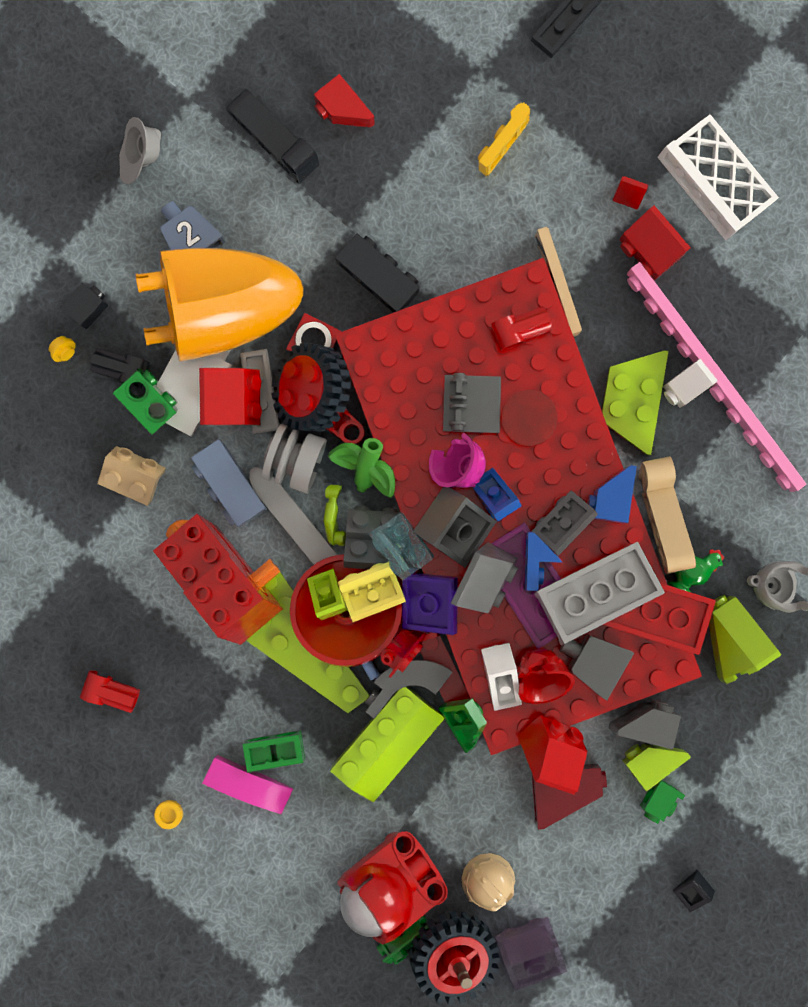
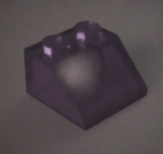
[495,917,568,991]

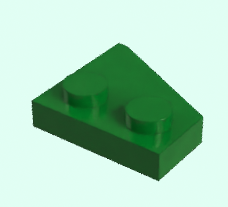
[438,698,487,753]

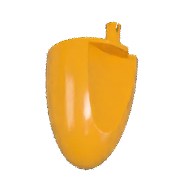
[135,248,303,362]

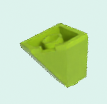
[709,595,781,684]

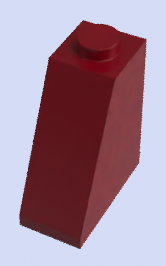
[531,764,607,830]

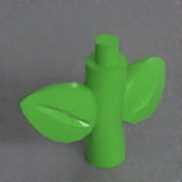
[327,438,395,498]

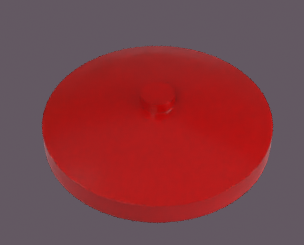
[290,554,402,667]

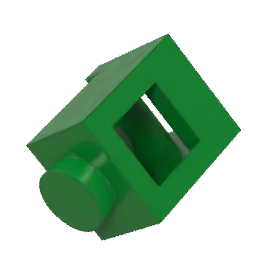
[640,780,685,824]

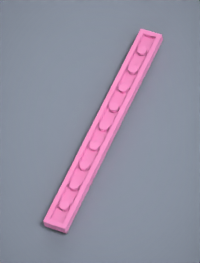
[627,262,807,492]

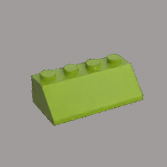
[330,686,444,803]

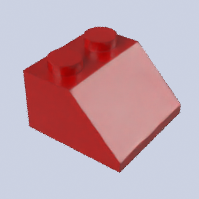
[619,205,691,281]
[199,368,262,426]
[517,715,587,795]

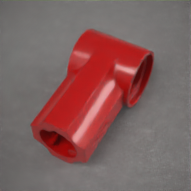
[491,306,552,351]
[79,670,140,713]

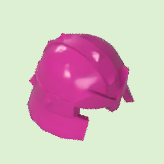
[429,432,486,488]

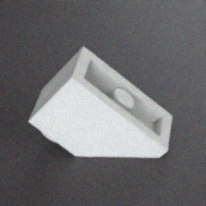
[663,359,718,408]
[481,643,522,711]

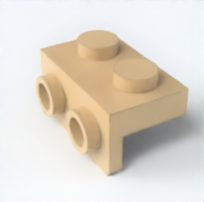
[98,446,166,506]

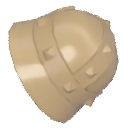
[462,853,515,911]

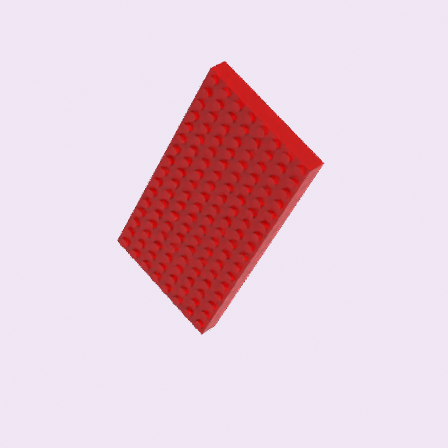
[335,258,702,755]

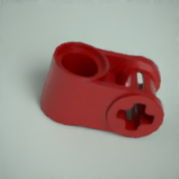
[325,409,366,446]

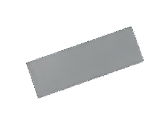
[240,349,280,435]

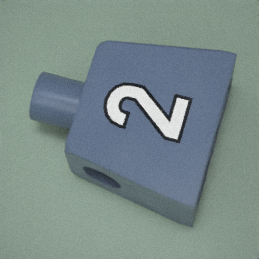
[160,201,225,250]

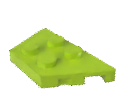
[602,351,668,455]

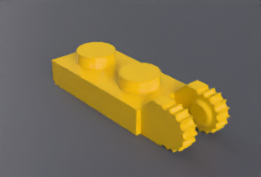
[478,103,530,176]

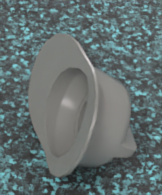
[119,117,161,184]

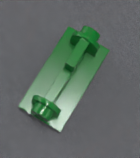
[376,915,430,965]

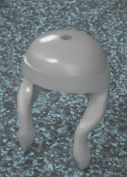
[747,561,808,613]

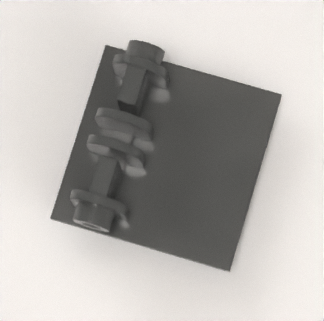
[443,373,501,433]

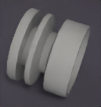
[262,423,327,494]

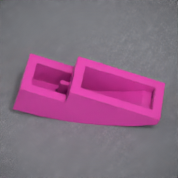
[202,754,293,814]

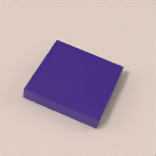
[402,572,458,635]

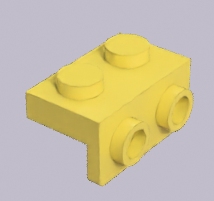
[338,562,406,622]

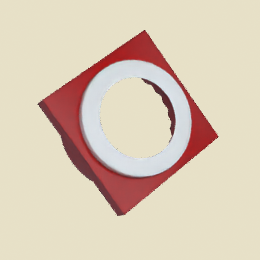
[286,313,341,351]

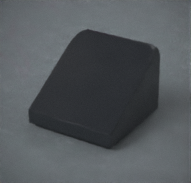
[673,870,715,912]

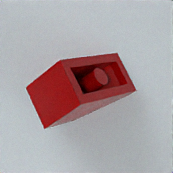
[314,74,375,127]

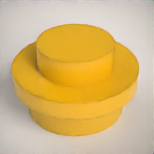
[49,336,76,362]

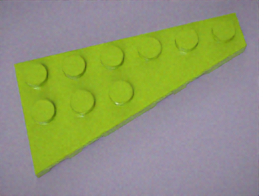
[246,572,369,713]

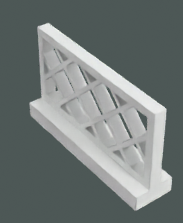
[657,115,779,240]

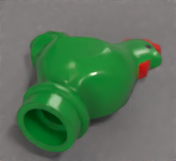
[667,549,724,592]

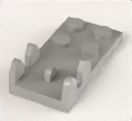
[534,542,665,645]

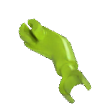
[323,485,346,546]

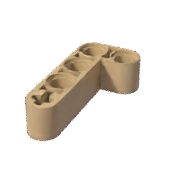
[638,456,696,574]

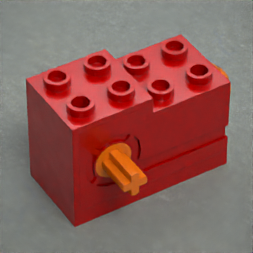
[153,514,283,645]

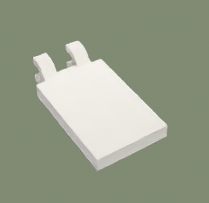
[150,350,232,437]

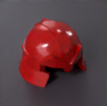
[516,649,575,704]

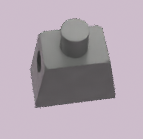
[559,635,634,700]

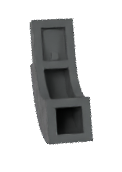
[364,659,453,719]

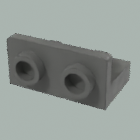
[531,491,598,556]

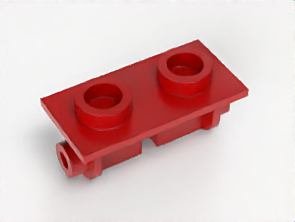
[381,629,426,678]

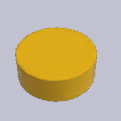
[154,800,183,829]

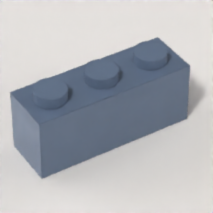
[191,439,268,527]

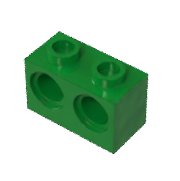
[113,368,178,435]
[242,730,306,772]

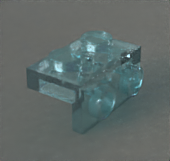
[369,513,434,580]

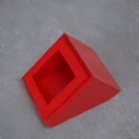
[613,176,648,210]

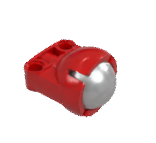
[337,832,448,945]

